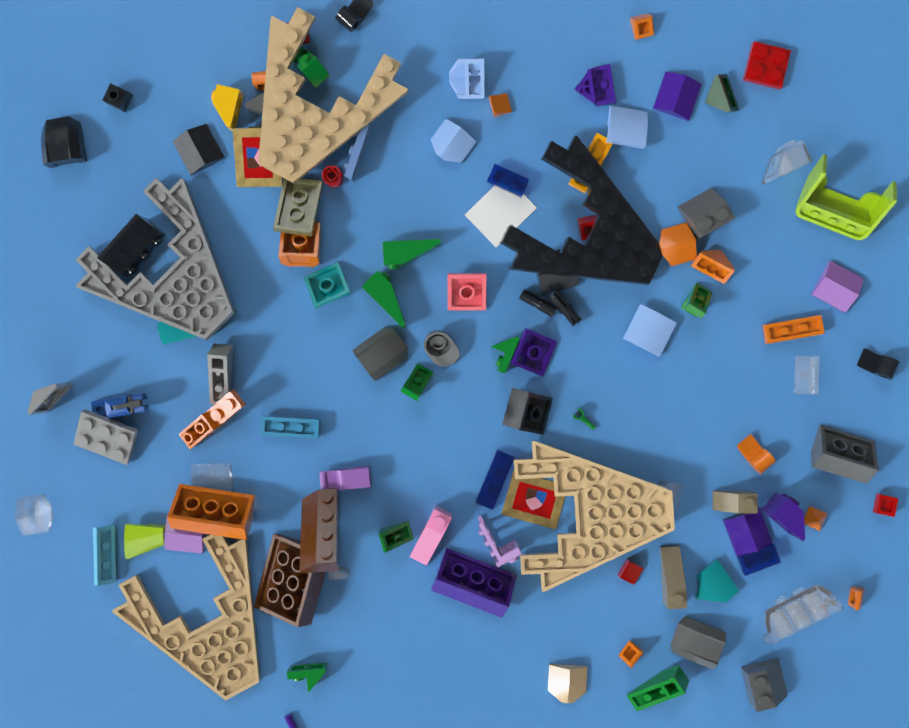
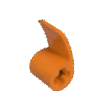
[737,434,776,474]

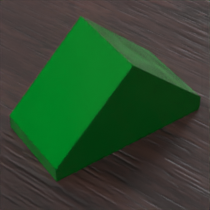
[378,521,414,553]

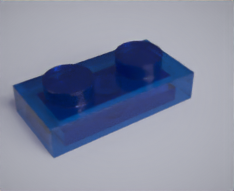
[487,164,530,198]
[736,543,781,576]

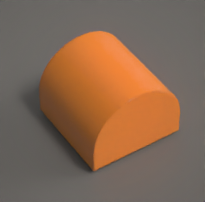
[252,71,266,91]

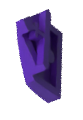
[574,64,616,107]

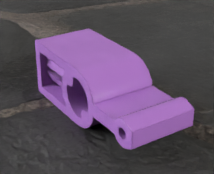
[319,466,372,490]

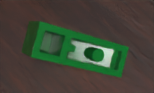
[383,239,441,270]
[361,270,406,328]
[627,665,689,711]

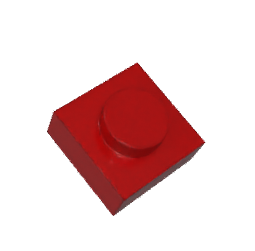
[873,493,899,517]

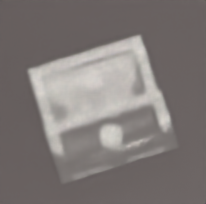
[191,463,233,492]

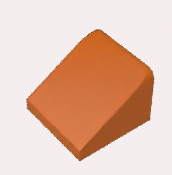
[630,13,654,40]
[489,93,512,118]
[848,586,865,610]

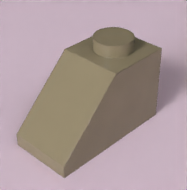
[712,491,758,513]

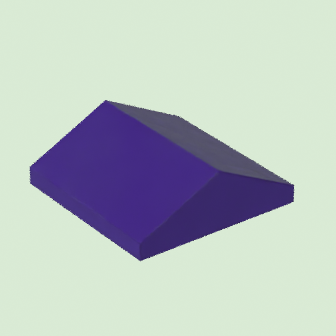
[653,72,702,121]
[511,328,557,377]
[723,507,772,556]

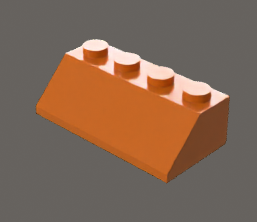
[167,484,255,540]

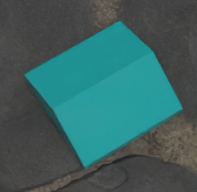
[303,262,351,309]

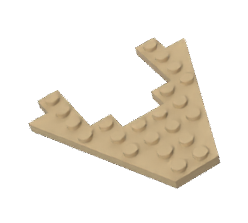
[258,7,408,183]
[112,535,261,701]

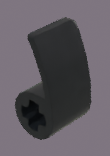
[335,0,373,32]
[857,348,900,380]

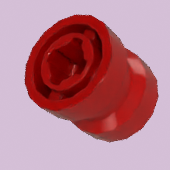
[322,165,344,188]

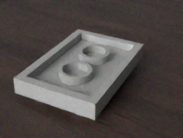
[73,409,138,465]

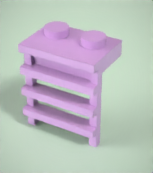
[478,516,522,567]

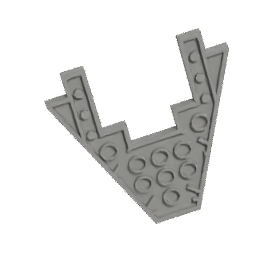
[75,178,235,340]

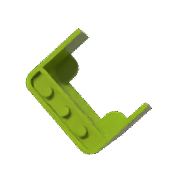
[796,154,897,240]

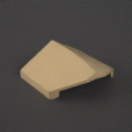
[548,664,587,703]

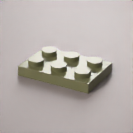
[273,179,323,236]

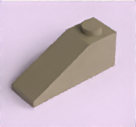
[660,546,687,609]

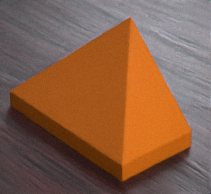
[691,249,735,284]

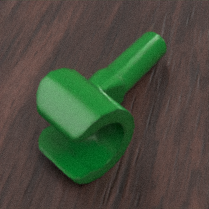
[572,409,596,430]

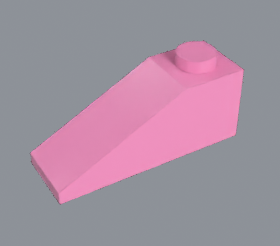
[410,506,452,565]

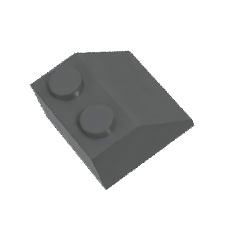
[677,188,735,240]
[741,658,788,712]

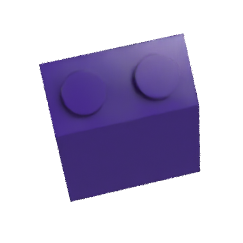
[760,492,806,541]

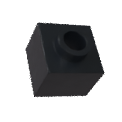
[102,83,133,112]

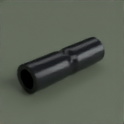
[519,289,557,317]

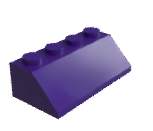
[431,548,517,618]

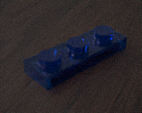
[475,449,515,510]

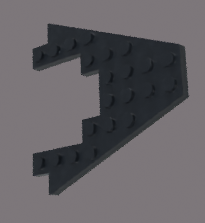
[500,135,662,285]

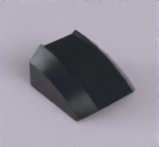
[41,116,87,168]

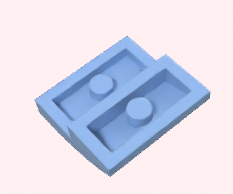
[606,106,648,149]
[623,304,677,357]

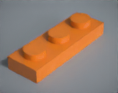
[762,315,825,344]

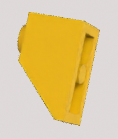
[211,84,244,131]

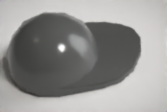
[424,330,459,367]

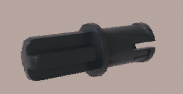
[550,291,582,327]

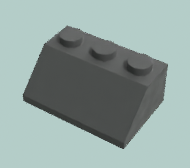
[811,425,879,484]

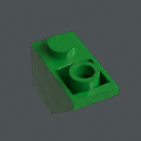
[292,46,330,88]

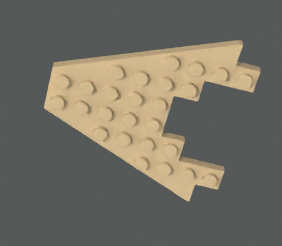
[514,440,675,592]

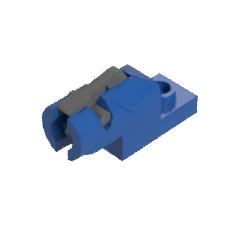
[91,393,149,418]

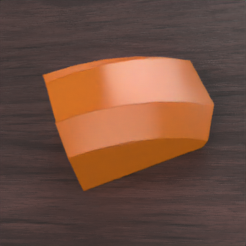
[278,221,321,268]

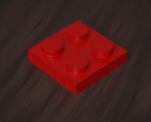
[742,41,791,90]

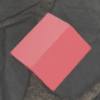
[448,273,486,310]

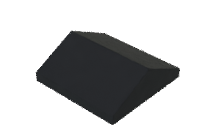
[173,124,225,176]

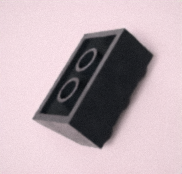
[97,214,166,277]

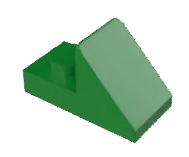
[681,282,713,319]
[491,337,520,374]
[400,363,434,401]
[287,662,328,693]

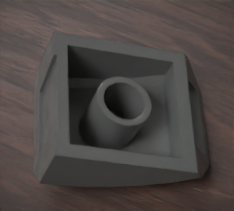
[352,327,408,381]
[671,616,726,669]

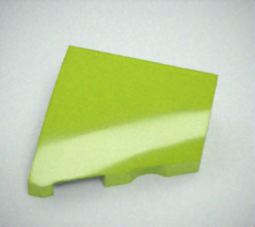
[124,523,165,559]

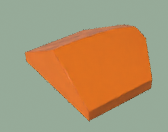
[659,222,697,266]

